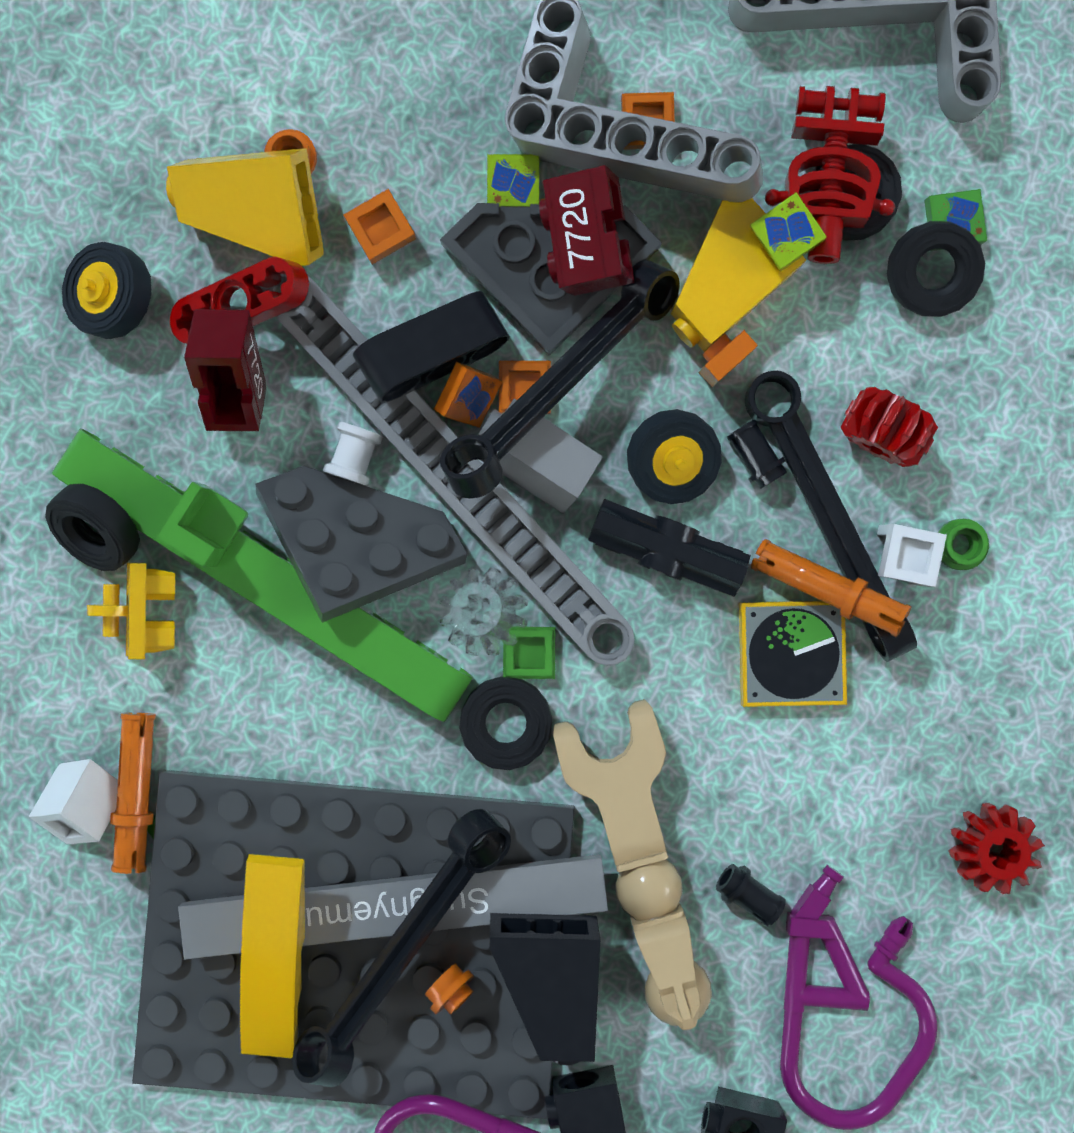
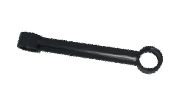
[440,260,680,499]
[745,371,917,662]
[292,809,511,1087]

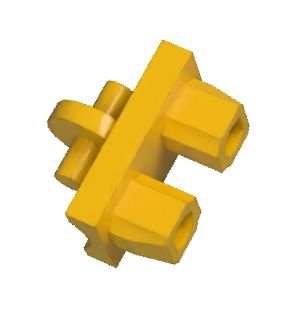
[87,563,176,659]

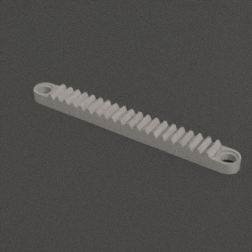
[261,274,635,666]

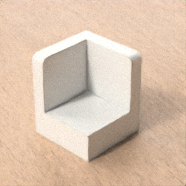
[877,524,947,587]
[29,759,118,844]

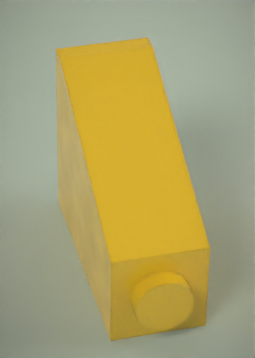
[166,148,324,266]
[671,198,806,352]

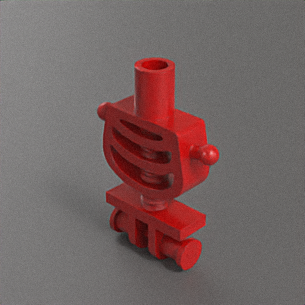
[765,86,895,264]

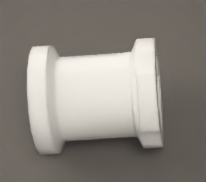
[323,422,384,486]

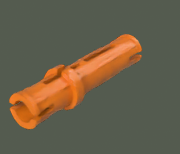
[751,539,912,637]
[110,712,156,874]

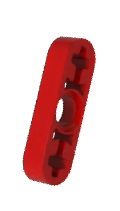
[170,257,309,344]

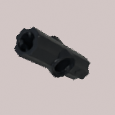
[588,499,751,597]

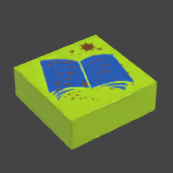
[487,154,539,207]
[750,192,827,272]

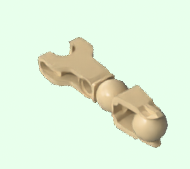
[553,699,712,1030]

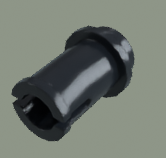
[727,419,787,489]
[716,864,786,927]

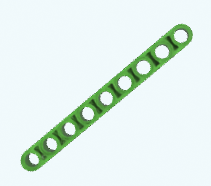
[52,428,473,722]

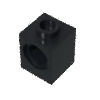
[545,1065,626,1133]
[701,1086,787,1133]

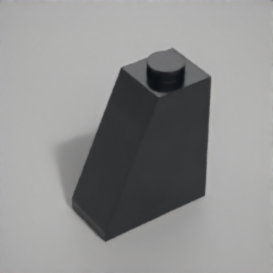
[489,913,601,1065]

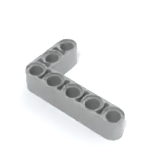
[505,0,763,202]
[728,0,1001,123]

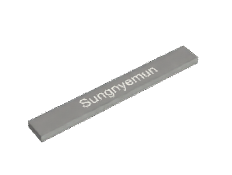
[178,854,608,960]

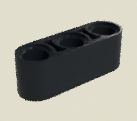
[353,291,510,403]

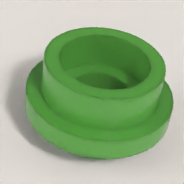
[938,518,989,570]

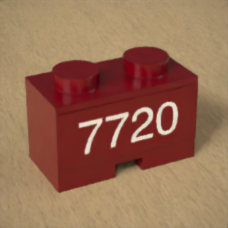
[539,165,635,296]
[184,309,266,431]

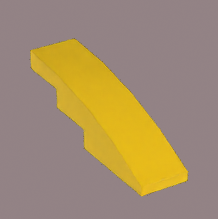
[240,854,305,1058]

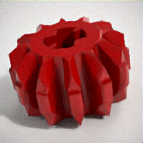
[841,387,938,467]
[948,803,1045,894]

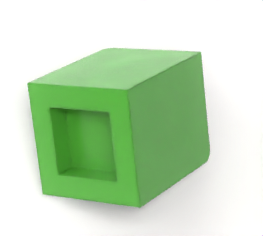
[156,482,248,567]

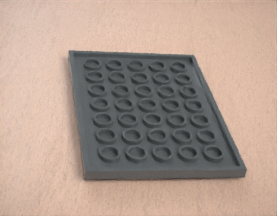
[132,770,574,1119]

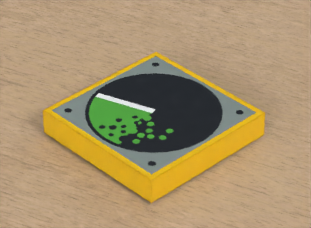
[739,601,847,707]

